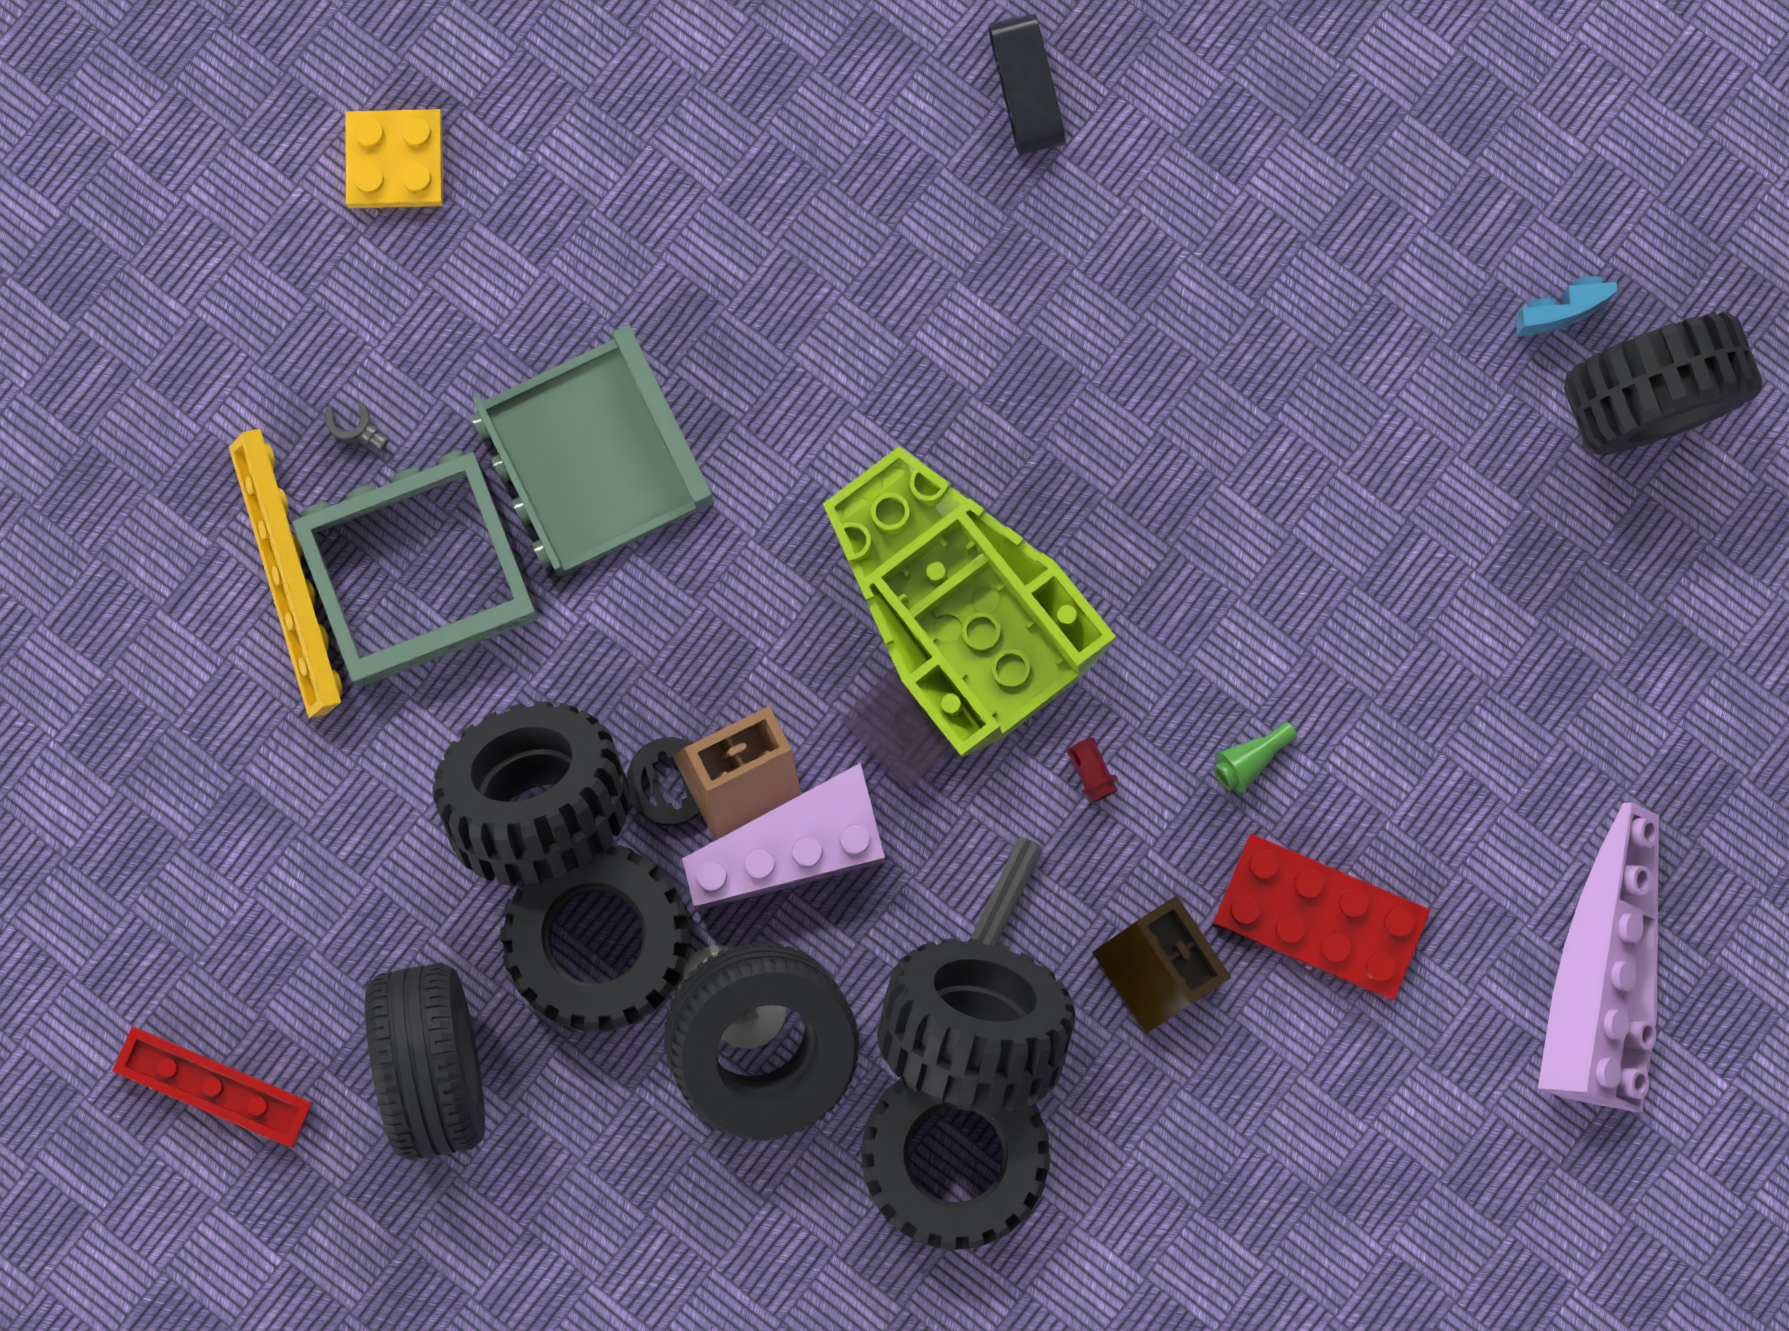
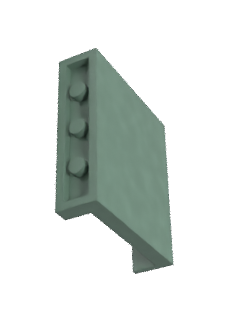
[470,325,714,577]

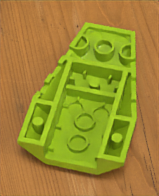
[823,446,1117,757]

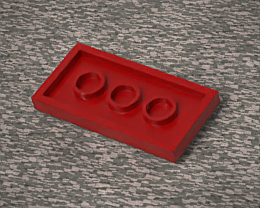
[1212,833,1431,1000]

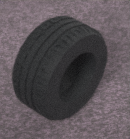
[664,942,860,1140]
[365,962,485,1161]

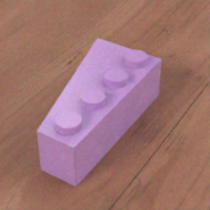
[682,763,885,911]

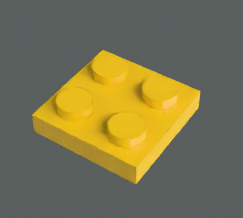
[345,109,443,209]

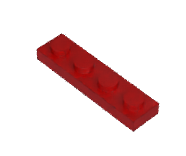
[112,1026,314,1148]

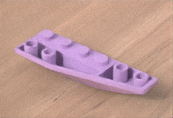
[1538,803,1659,1112]

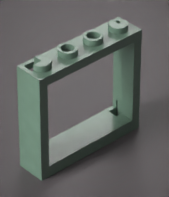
[292,450,539,689]

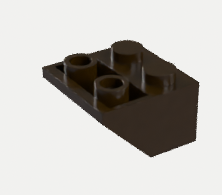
[1092,895,1232,1035]

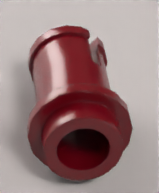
[1066,737,1118,803]

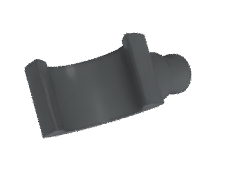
[325,400,389,451]

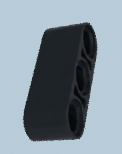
[988,14,1066,155]

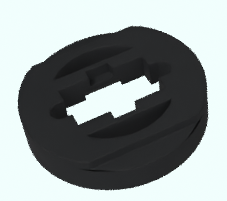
[627,737,701,826]

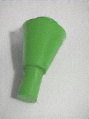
[1213,722,1297,793]

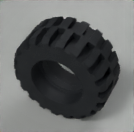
[1563,312,1763,455]
[432,701,631,886]
[500,845,691,1032]
[877,938,1076,1113]
[861,1076,1051,1250]

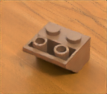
[672,706,801,841]

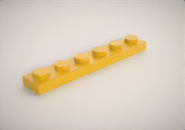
[229,429,342,718]

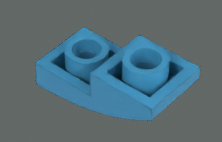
[1515,276,1617,337]

